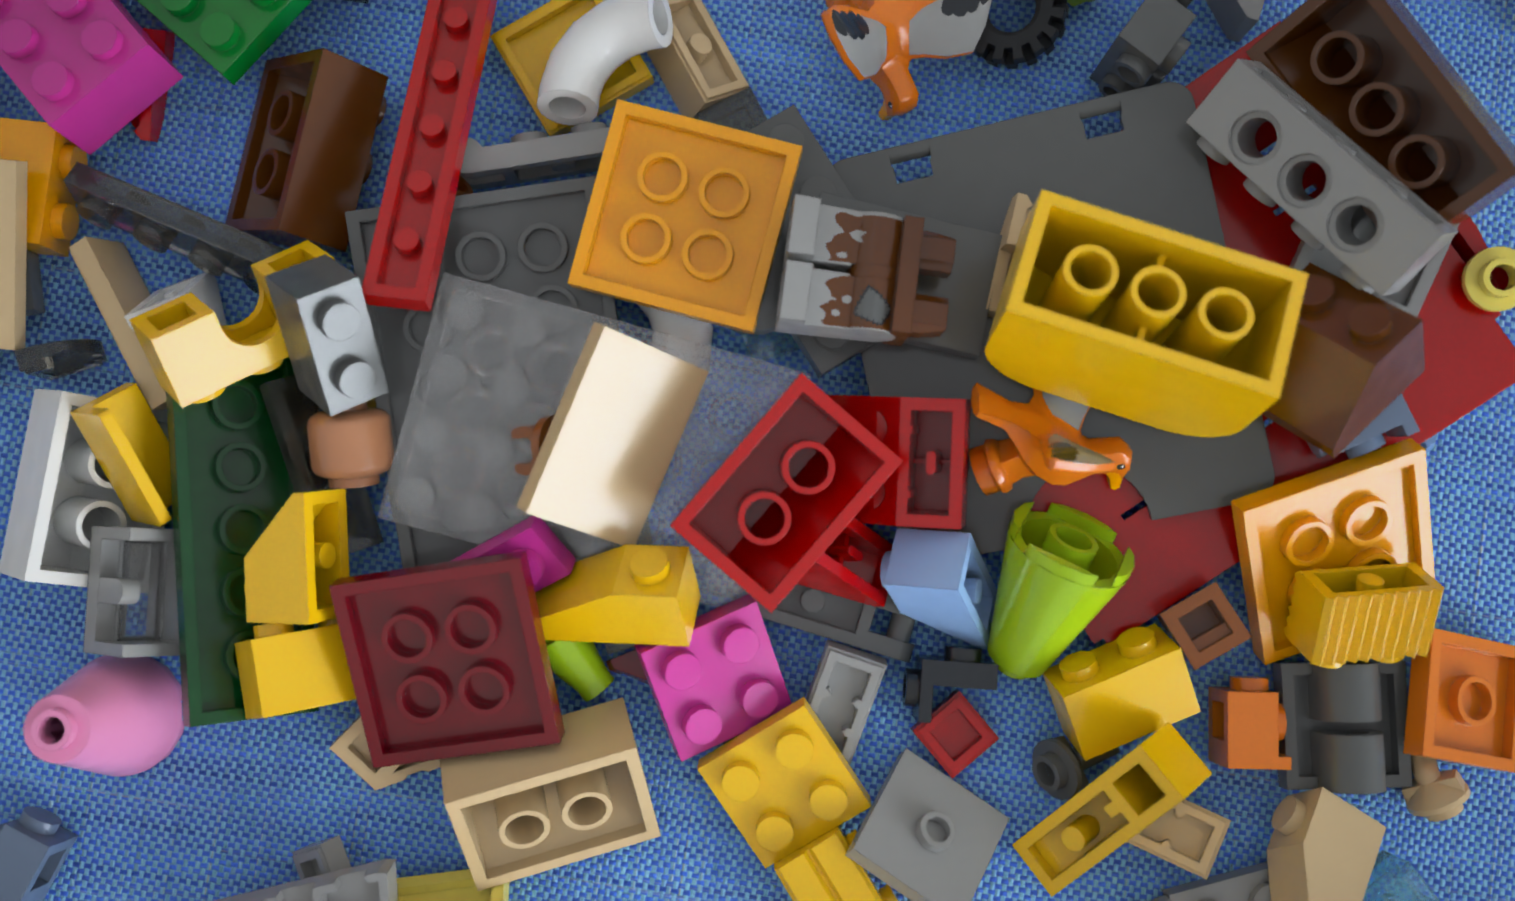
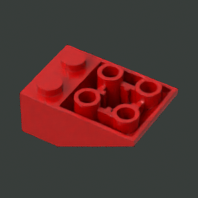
[828,395,971,530]

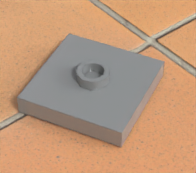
[845,748,1010,901]

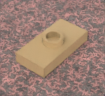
[1110,765,1231,880]

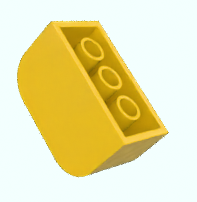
[985,189,1309,437]

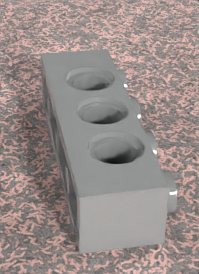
[1186,59,1459,297]

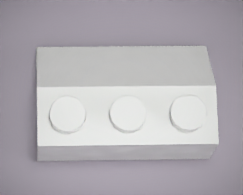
[0,389,169,593]

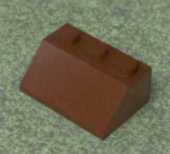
[223,48,388,252]

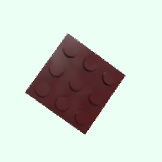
[329,550,565,768]

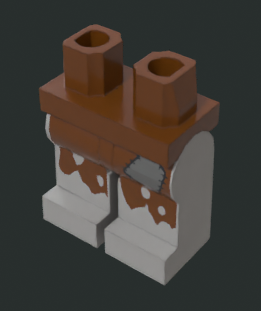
[774,194,956,346]

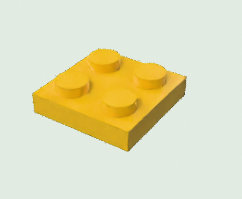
[697,697,872,869]

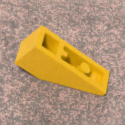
[535,544,701,647]
[1012,722,1213,897]

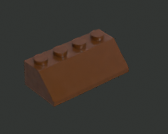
[1246,0,1515,228]

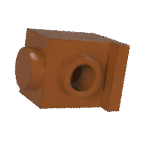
[1157,582,1252,670]

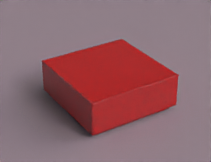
[910,689,999,779]

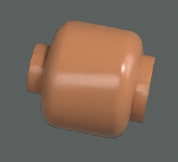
[307,402,395,489]

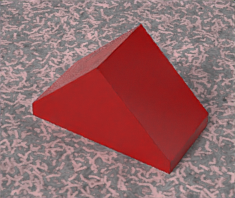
[797,518,893,607]

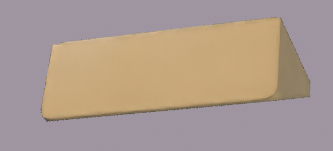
[647,0,751,120]

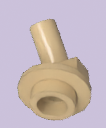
[1402,755,1471,822]

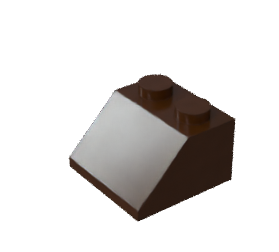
[1262,263,1425,458]

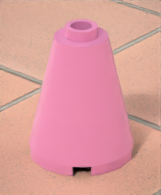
[23,655,184,777]

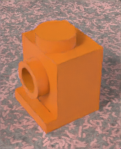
[1208,676,1292,770]

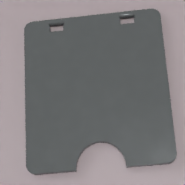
[833,82,1275,554]

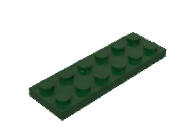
[166,357,319,727]

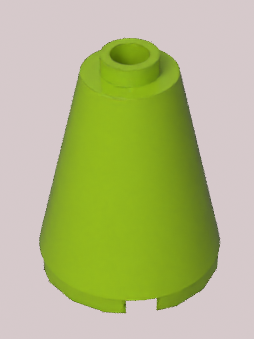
[987,502,1135,679]

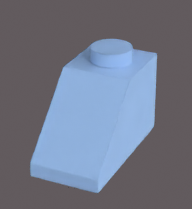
[880,528,997,647]

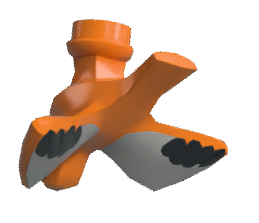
[821,0,992,120]
[969,383,1133,496]

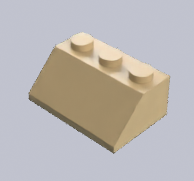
[440,697,661,891]

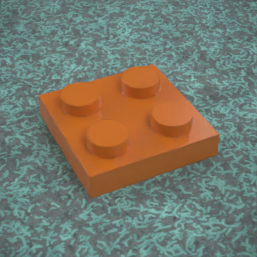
[1403,628,1515,773]

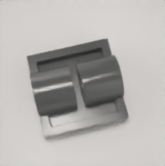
[1272,660,1413,794]

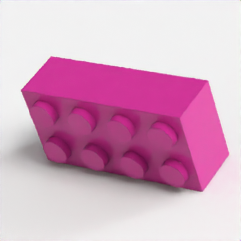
[0,0,183,155]

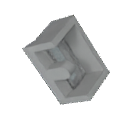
[83,526,180,658]

